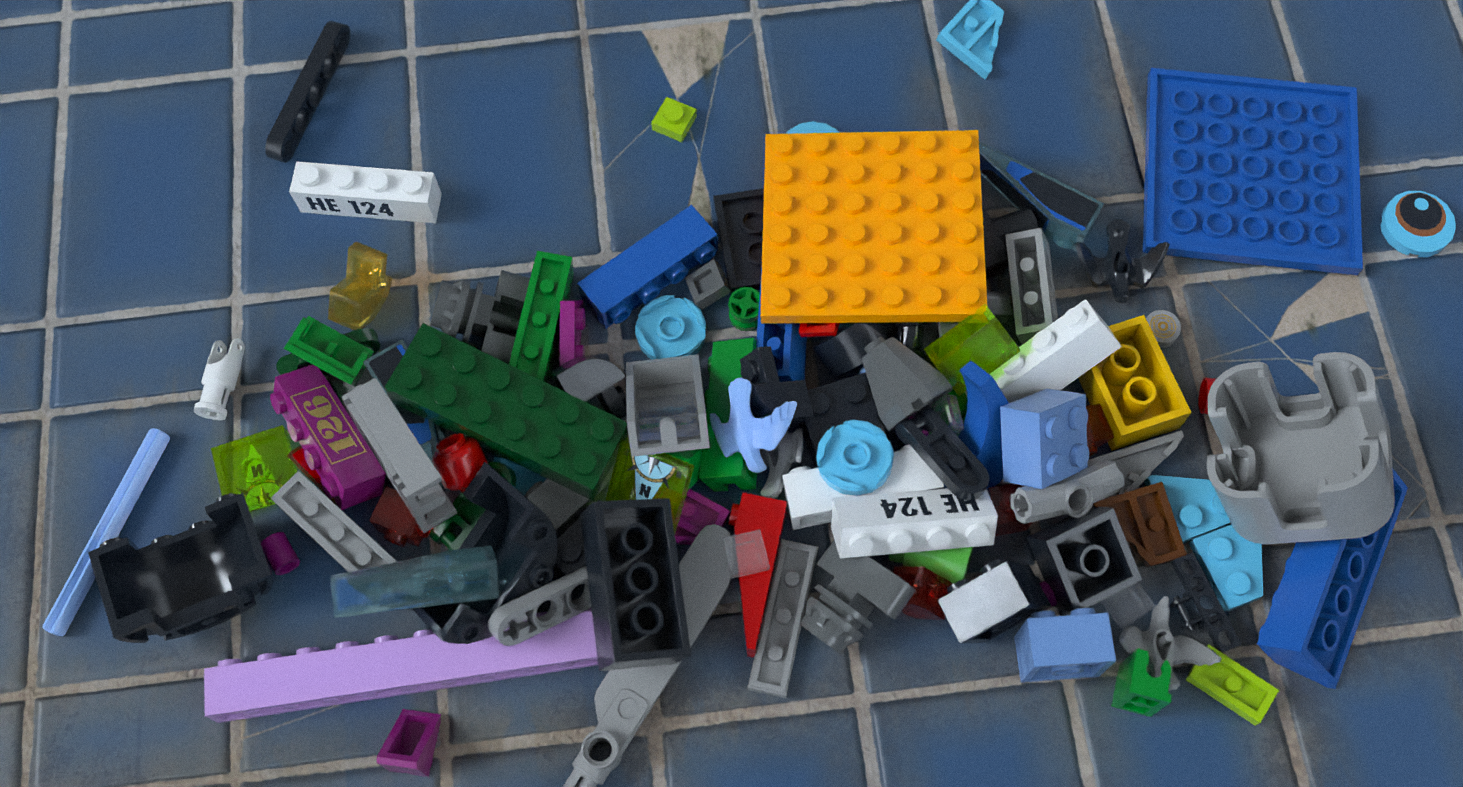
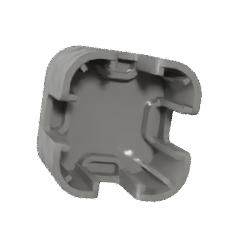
[1207,352,1395,544]

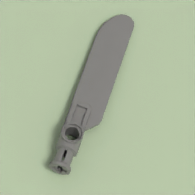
[563,524,734,787]

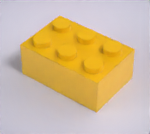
[1078,315,1192,451]

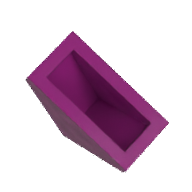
[377,709,441,777]

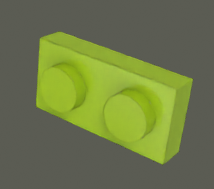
[1185,644,1279,726]

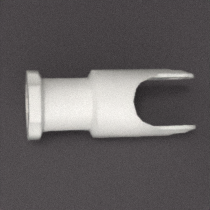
[194,338,245,420]

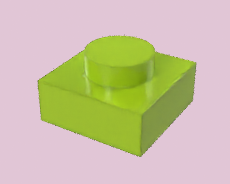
[651,97,697,142]

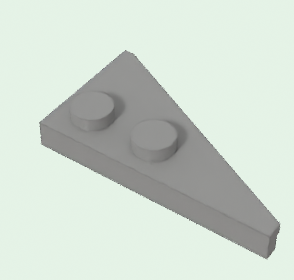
[1088,430,1184,499]

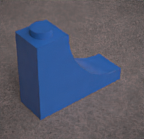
[943,361,1009,492]

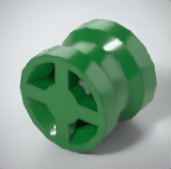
[728,287,760,331]

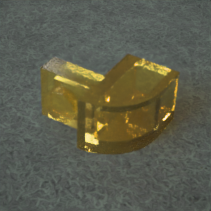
[328,241,392,330]

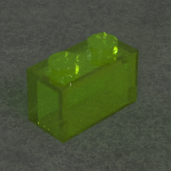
[924,304,1021,396]

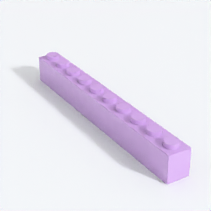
[204,608,598,723]

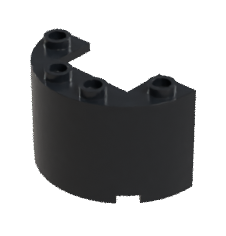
[400,462,557,644]
[88,492,273,643]

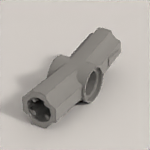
[1010,459,1124,523]

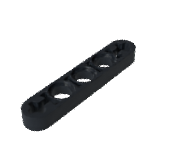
[265,20,350,163]

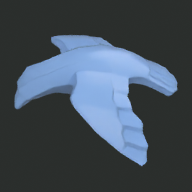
[709,378,797,473]

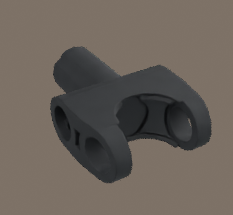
[982,203,1038,280]

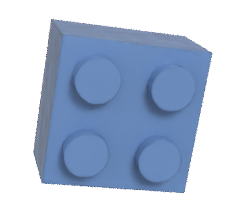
[1000,388,1089,489]
[1014,608,1116,683]

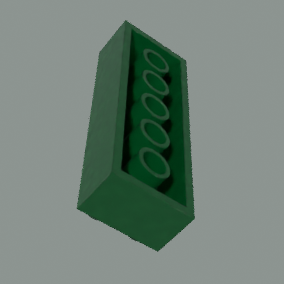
[384,323,628,501]

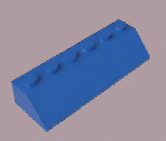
[1257,469,1408,689]

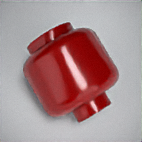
[432,433,488,493]

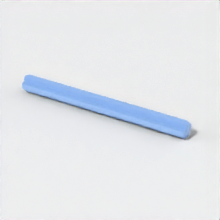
[43,428,170,637]

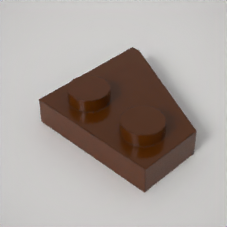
[1093,482,1187,567]

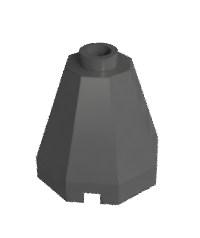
[862,336,952,433]

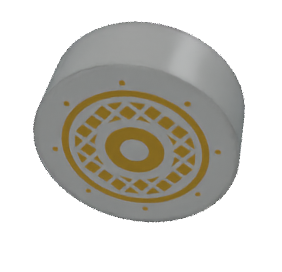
[1146,310,1181,348]

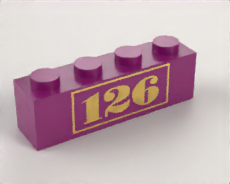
[270,365,386,510]

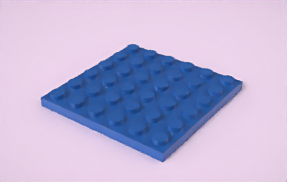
[1143,68,1363,275]

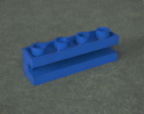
[577,205,718,329]

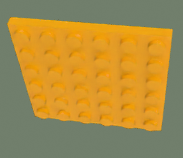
[760,130,988,324]

